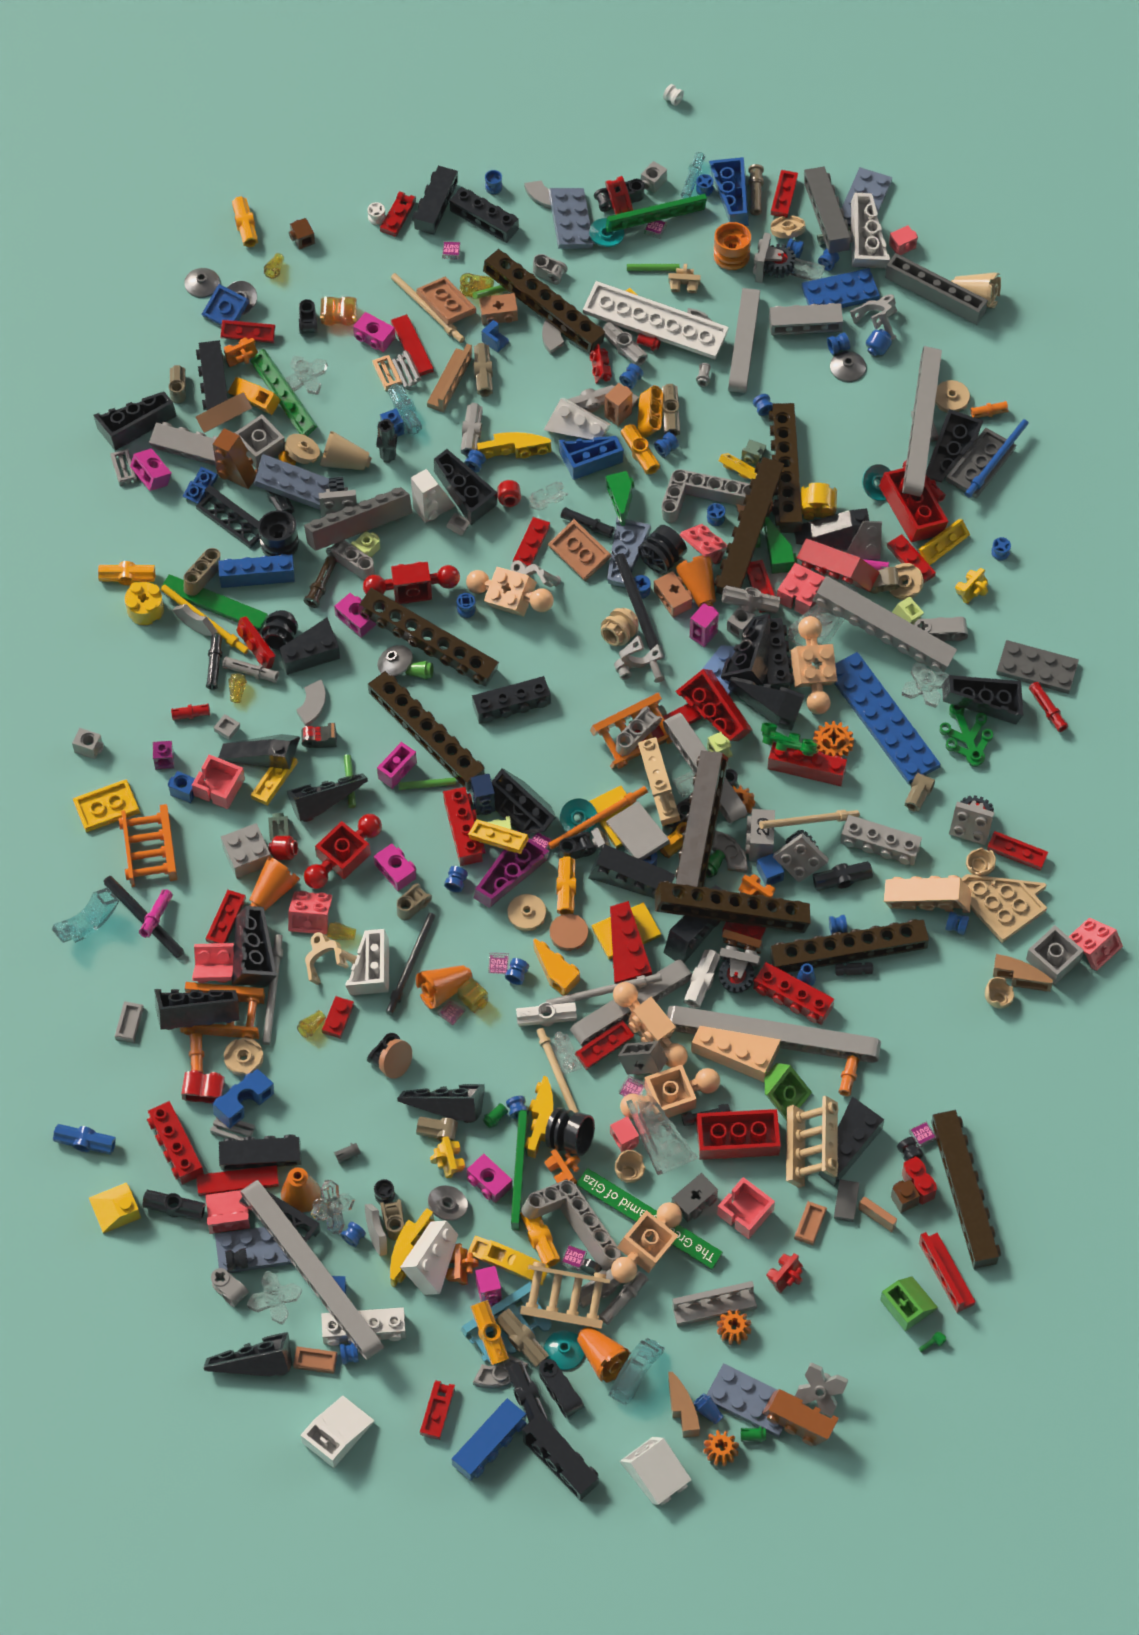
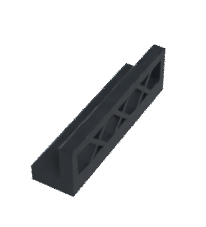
[196,485,260,548]
[239,1190,321,1243]

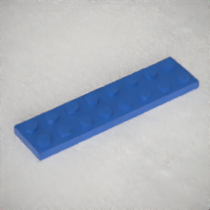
[834,652,941,785]

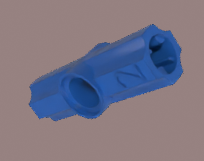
[53,1124,116,1155]

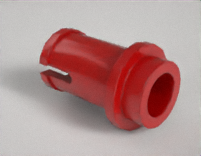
[637,334,661,351]

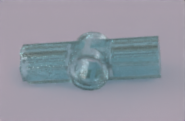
[388,383,422,435]

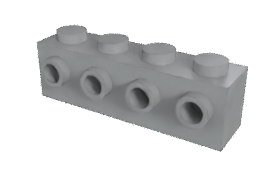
[769,303,843,335]
[149,422,217,466]
[840,815,922,865]

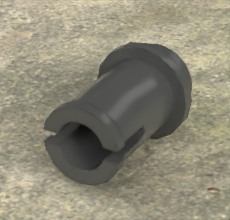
[334,1143,361,1164]

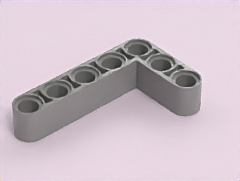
[662,469,751,523]
[522,1180,621,1270]

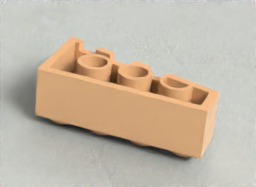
[884,875,972,913]
[691,1026,781,1082]

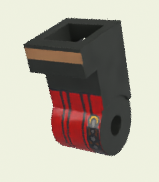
[301,723,337,748]

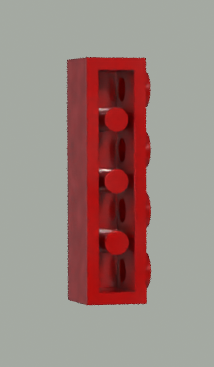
[767,742,847,786]
[443,787,485,866]
[753,962,834,1025]
[147,1101,204,1185]

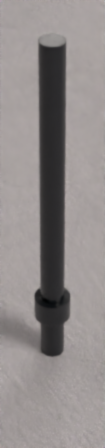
[386,913,436,1015]

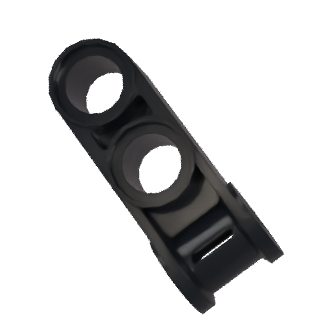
[593,178,645,212]
[539,1359,584,1418]

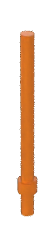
[548,786,648,850]

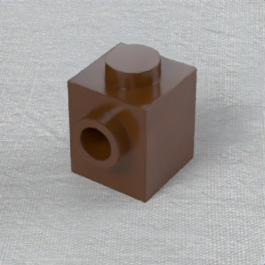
[289,218,315,250]
[891,1179,920,1214]

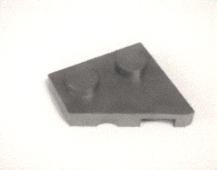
[846,521,882,559]

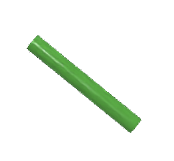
[627,264,680,271]
[473,285,507,299]
[344,755,356,808]
[399,777,456,790]

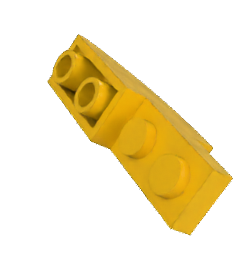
[477,432,551,459]
[525,1076,554,1158]
[390,1208,434,1287]
[467,1235,550,1286]

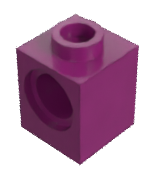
[153,741,174,769]

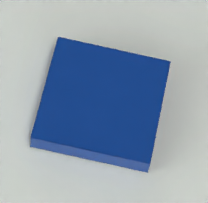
[201,284,250,325]

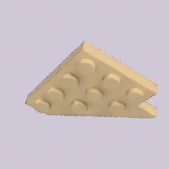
[961,874,1047,943]

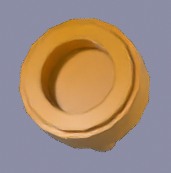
[279,450,296,465]

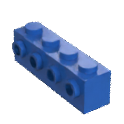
[218,554,295,588]
[451,1398,527,1481]

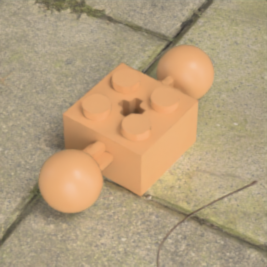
[466,567,554,617]
[791,616,837,715]
[613,982,688,1068]
[620,1065,720,1121]
[611,1202,682,1283]

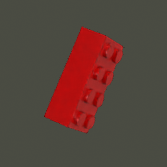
[879,467,949,543]
[696,1109,781,1160]

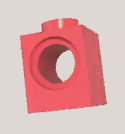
[889,225,918,255]
[610,1116,639,1152]

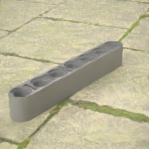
[728,288,760,393]
[663,713,747,824]
[570,960,692,1046]

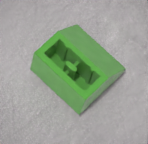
[880,1276,938,1332]

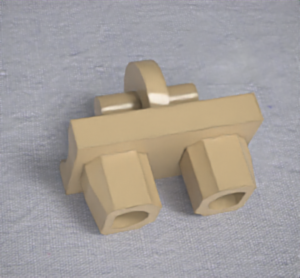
[668,264,701,293]

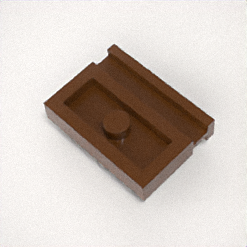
[722,929,763,954]

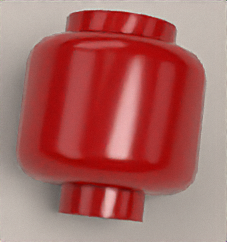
[497,480,521,507]
[268,836,299,861]

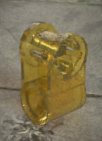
[460,273,494,297]

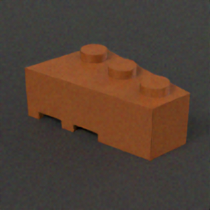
[212,428,258,489]
[762,1389,839,1446]

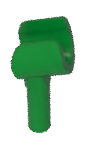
[918,1332,947,1352]

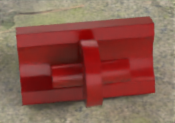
[766,1253,803,1293]

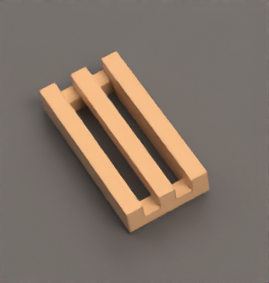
[372,355,402,391]

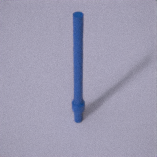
[964,419,1029,498]

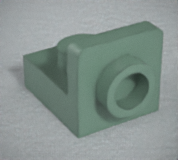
[741,439,766,465]
[268,813,289,841]

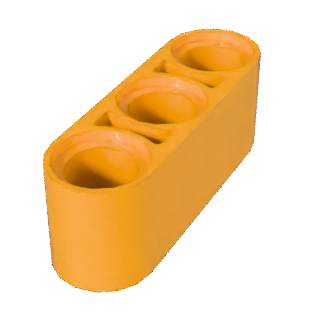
[637,385,663,438]

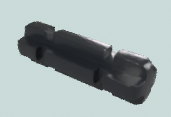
[835,962,874,976]

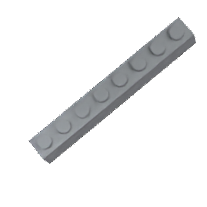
[812,576,957,674]

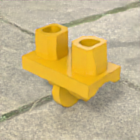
[955,568,988,604]
[430,1136,465,1178]

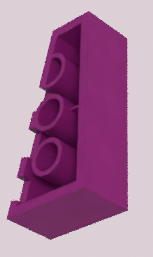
[473,831,549,908]

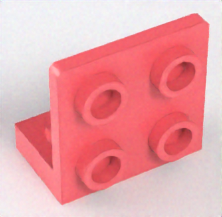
[680,524,728,564]
[288,891,332,934]
[1069,918,1123,971]
[192,943,234,983]
[206,1190,250,1234]

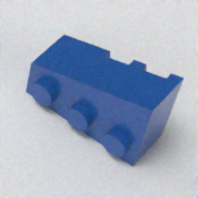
[559,436,624,480]

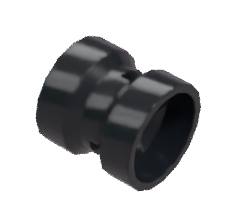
[897,1137,924,1162]
[374,1179,395,1204]
[225,1248,248,1271]

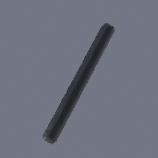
[614,553,661,653]
[103,876,184,958]

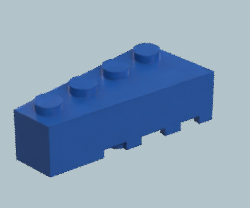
[709,157,749,226]

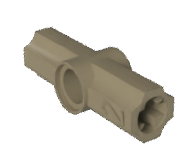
[474,343,493,397]
[662,384,680,437]
[495,1309,549,1368]

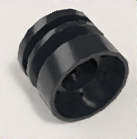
[258,510,299,556]
[638,525,687,574]
[545,1107,595,1156]

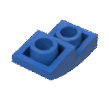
[183,467,218,504]

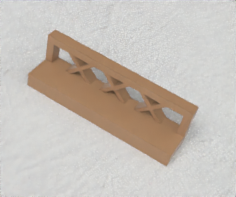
[427,344,473,412]

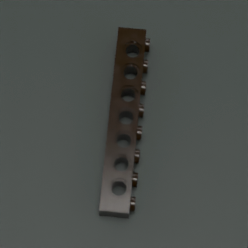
[483,248,605,354]
[769,403,802,533]
[358,588,499,687]
[368,671,485,791]
[655,881,811,933]
[770,919,929,973]

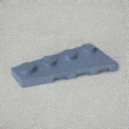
[607,517,651,587]

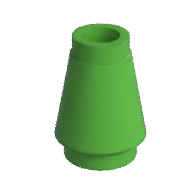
[405,661,434,679]

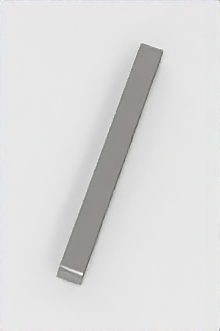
[902,346,942,497]
[667,1006,881,1063]
[240,1180,384,1360]

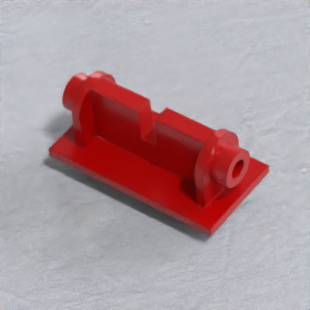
[590,344,612,384]

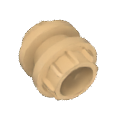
[601,608,639,646]

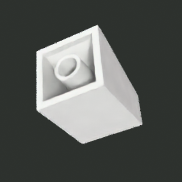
[620,1437,691,1505]

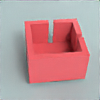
[777,563,825,617]
[192,754,245,809]
[717,1177,775,1239]

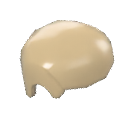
[966,847,996,876]
[985,977,1014,1009]
[615,1150,645,1183]

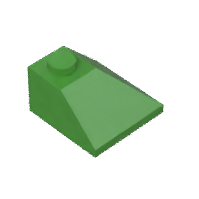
[764,1063,812,1121]

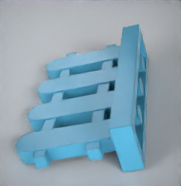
[461,1282,552,1365]

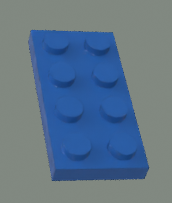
[801,268,880,308]

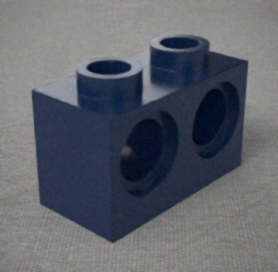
[471,774,495,815]

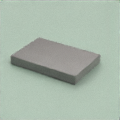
[606,801,670,860]

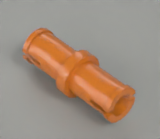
[970,401,1009,418]
[189,1033,205,1073]
[838,1056,860,1096]

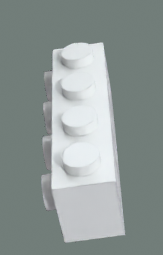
[321,1307,406,1346]

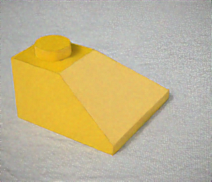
[89,1183,141,1234]

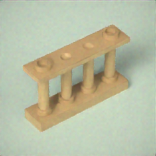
[638,737,681,826]
[786,1096,839,1187]
[520,1261,610,1329]

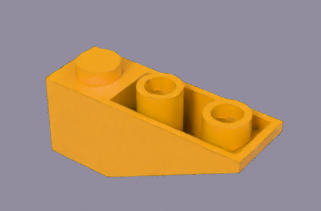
[227,377,281,415]
[533,938,580,996]

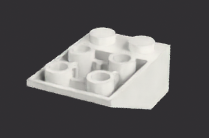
[301,1396,375,1468]

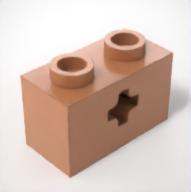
[479,293,518,325]
[604,383,633,426]
[654,571,693,618]

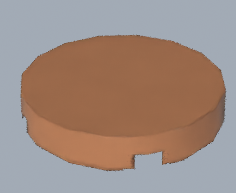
[550,914,588,951]
[379,1039,412,1079]

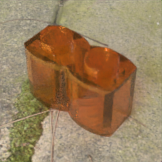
[320,297,358,326]

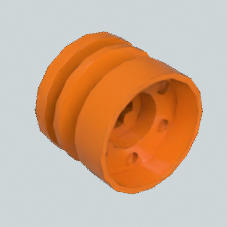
[714,222,751,270]

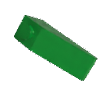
[606,471,635,526]
[764,517,797,574]

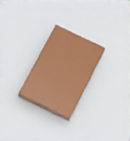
[416,276,477,326]
[548,519,612,582]

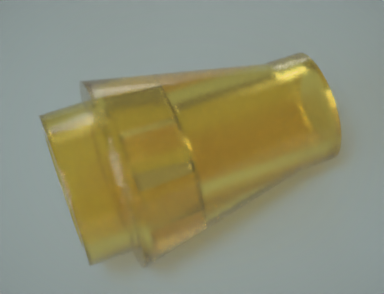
[264,253,284,279]
[228,674,247,703]
[327,921,356,940]
[297,1010,326,1038]

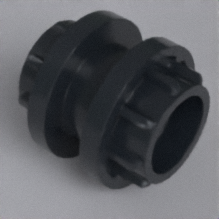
[262,610,298,650]

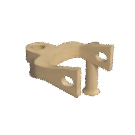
[305,932,358,985]

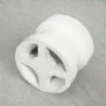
[663,84,684,106]
[368,202,385,225]

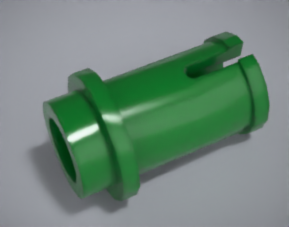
[483,1103,508,1128]
[741,1426,766,1443]

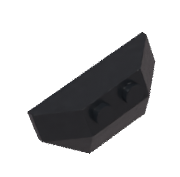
[492,768,556,834]

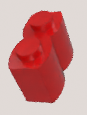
[181,1070,225,1104]
[902,1157,937,1205]

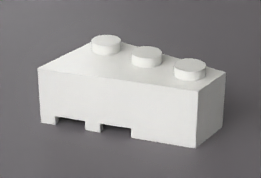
[544,398,611,440]
[411,469,455,523]
[345,929,389,995]
[400,1221,458,1295]

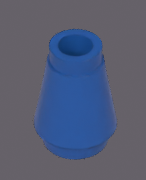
[796,964,816,986]
[693,1393,723,1424]

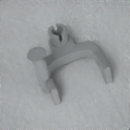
[850,295,897,340]
[510,560,561,607]
[614,636,665,683]

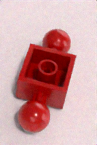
[363,562,460,604]
[304,814,382,889]

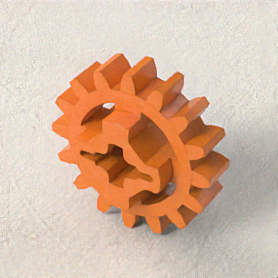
[813,721,854,757]

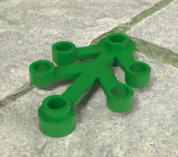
[939,704,993,767]
[761,722,819,756]

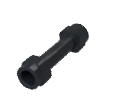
[681,1104,730,1126]

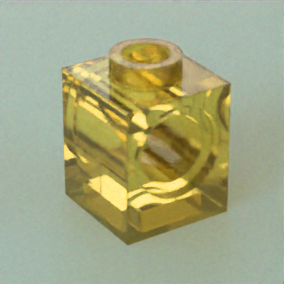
[457,977,488,1013]

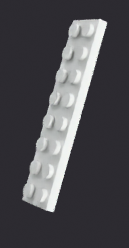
[583,281,729,360]

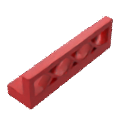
[919,1232,976,1313]

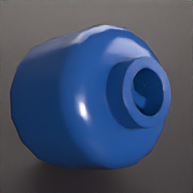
[865,329,892,356]

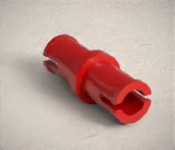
[171,703,211,721]

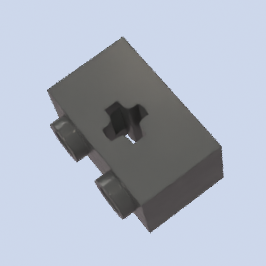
[618,1041,668,1075]
[671,1173,718,1222]

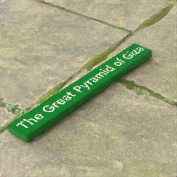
[576,1168,723,1270]

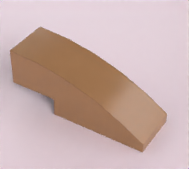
[196,392,252,433]
[993,954,1053,992]
[668,1372,700,1437]

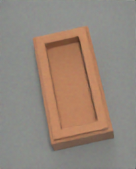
[859,1197,897,1232]
[794,1201,827,1246]
[293,1346,338,1374]

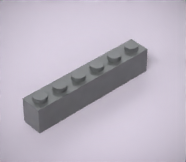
[804,166,853,254]
[885,253,988,325]
[304,487,413,551]

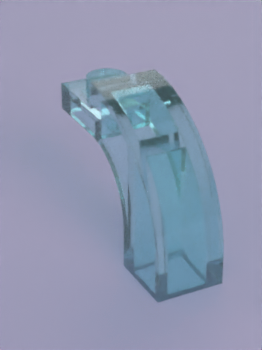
[52,887,119,943]
[608,1338,665,1406]

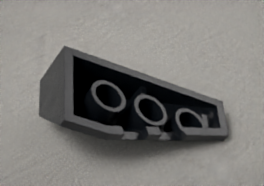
[794,508,870,550]
[397,1084,485,1123]
[203,1332,292,1376]

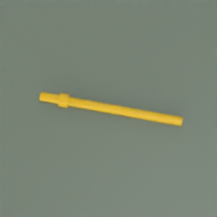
[161,585,249,654]

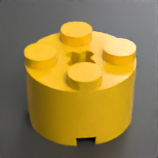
[800,483,837,520]
[125,582,164,625]

